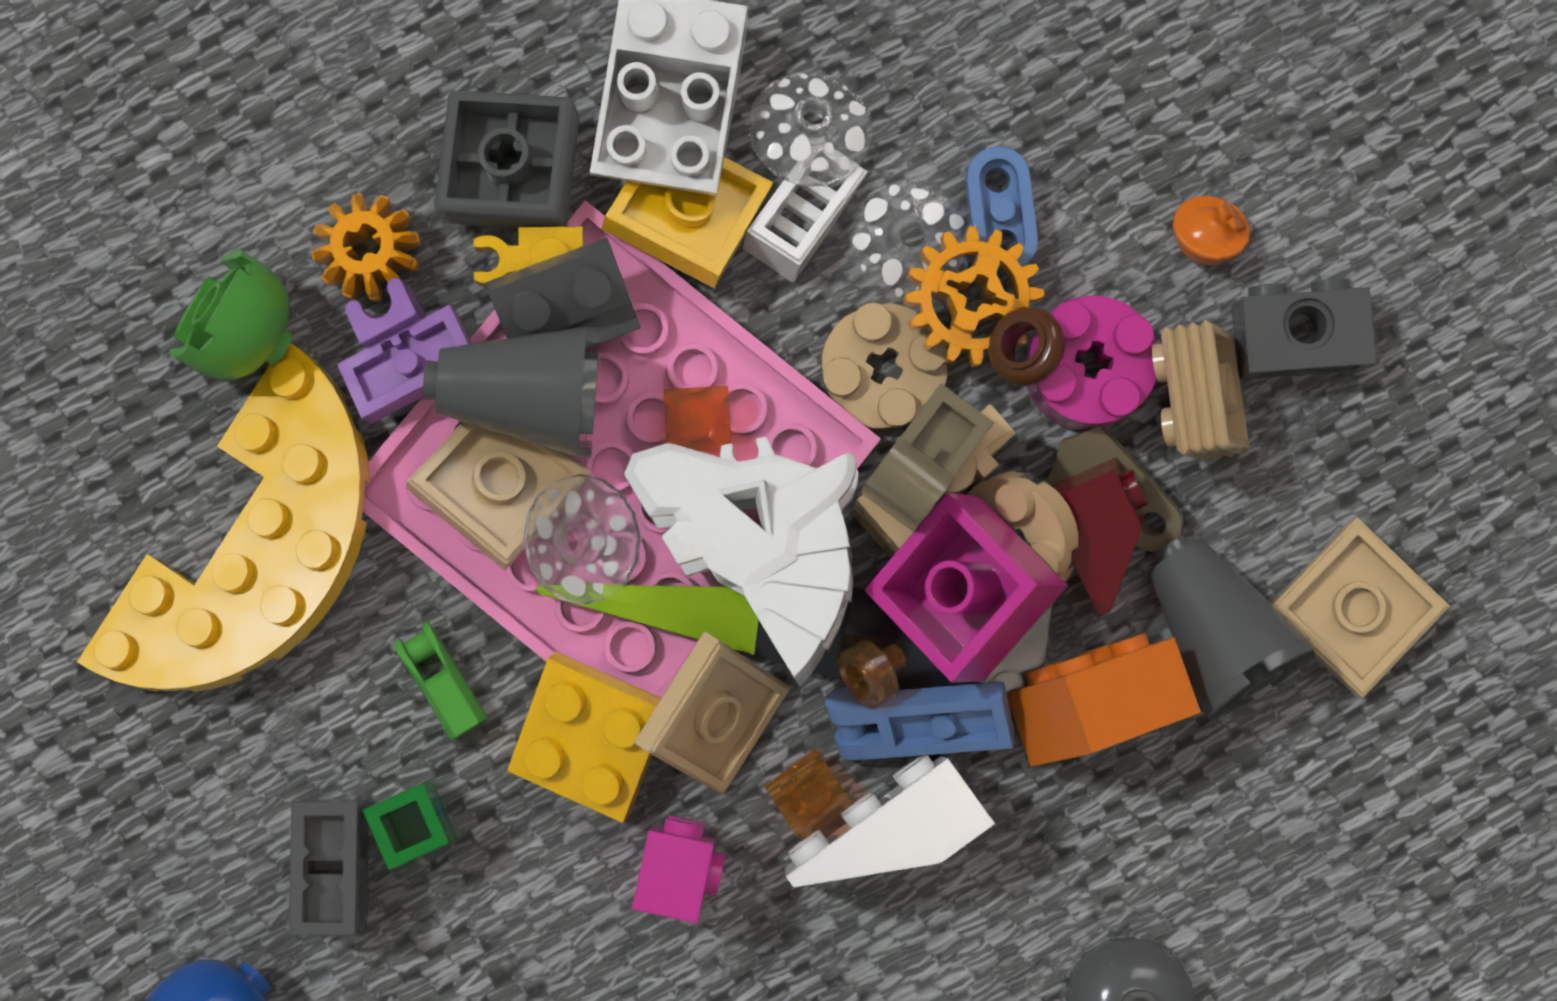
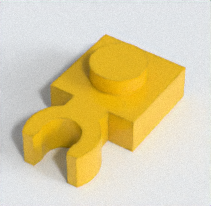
[473,226,585,288]

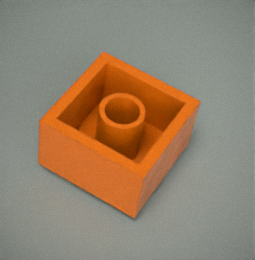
[1006,633,1201,767]

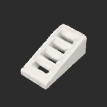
[743,138,868,282]

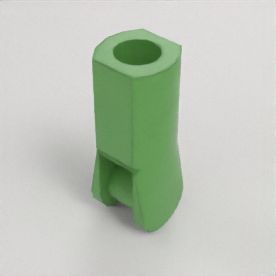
[393,621,489,741]

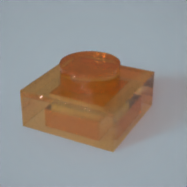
[664,386,731,453]
[764,749,854,841]

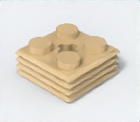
[1152,320,1250,461]

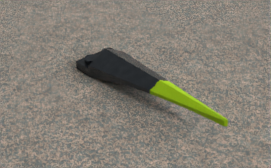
[535,584,1053,724]

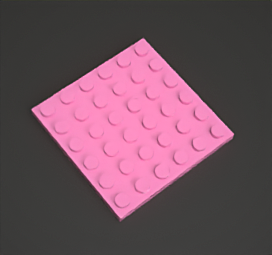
[363,200,881,698]

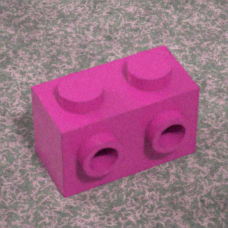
[632,815,726,923]

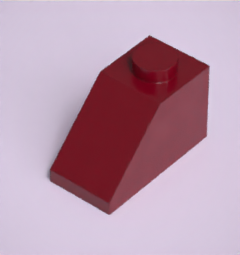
[1051,457,1149,617]

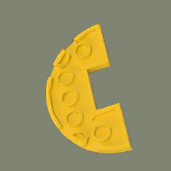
[77,343,370,692]

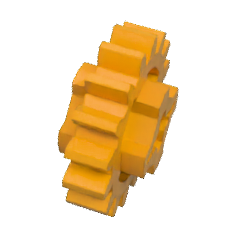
[903,226,1044,368]

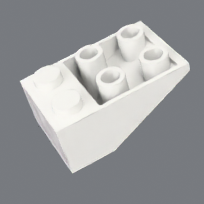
[590,0,748,196]
[785,755,995,888]

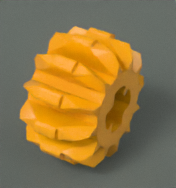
[312,193,422,302]

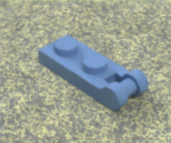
[825,682,1015,760]

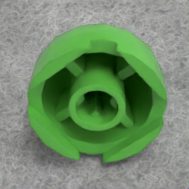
[170,248,293,381]

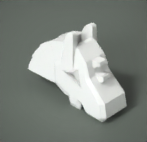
[624,437,859,687]

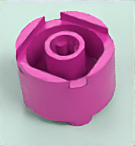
[1023,296,1157,431]

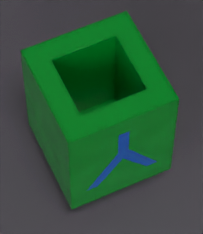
[362,780,458,870]

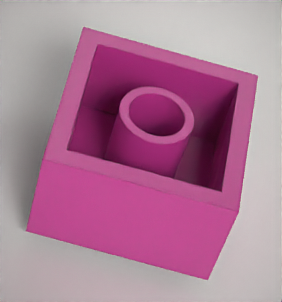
[865,493,1068,683]

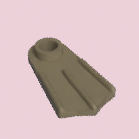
[1048,426,1184,552]

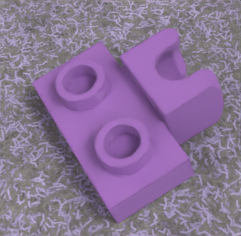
[337,278,472,425]

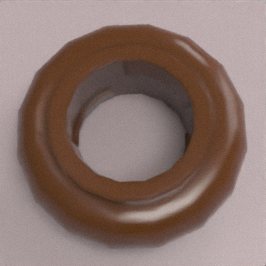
[988,307,1066,386]

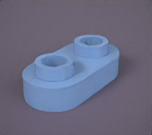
[965,146,1038,275]

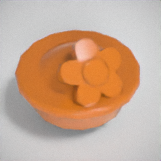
[1172,196,1250,266]

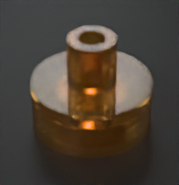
[838,640,907,710]

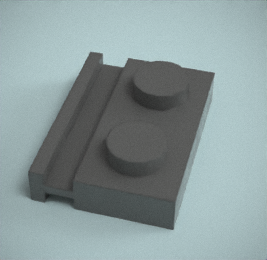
[486,238,641,349]

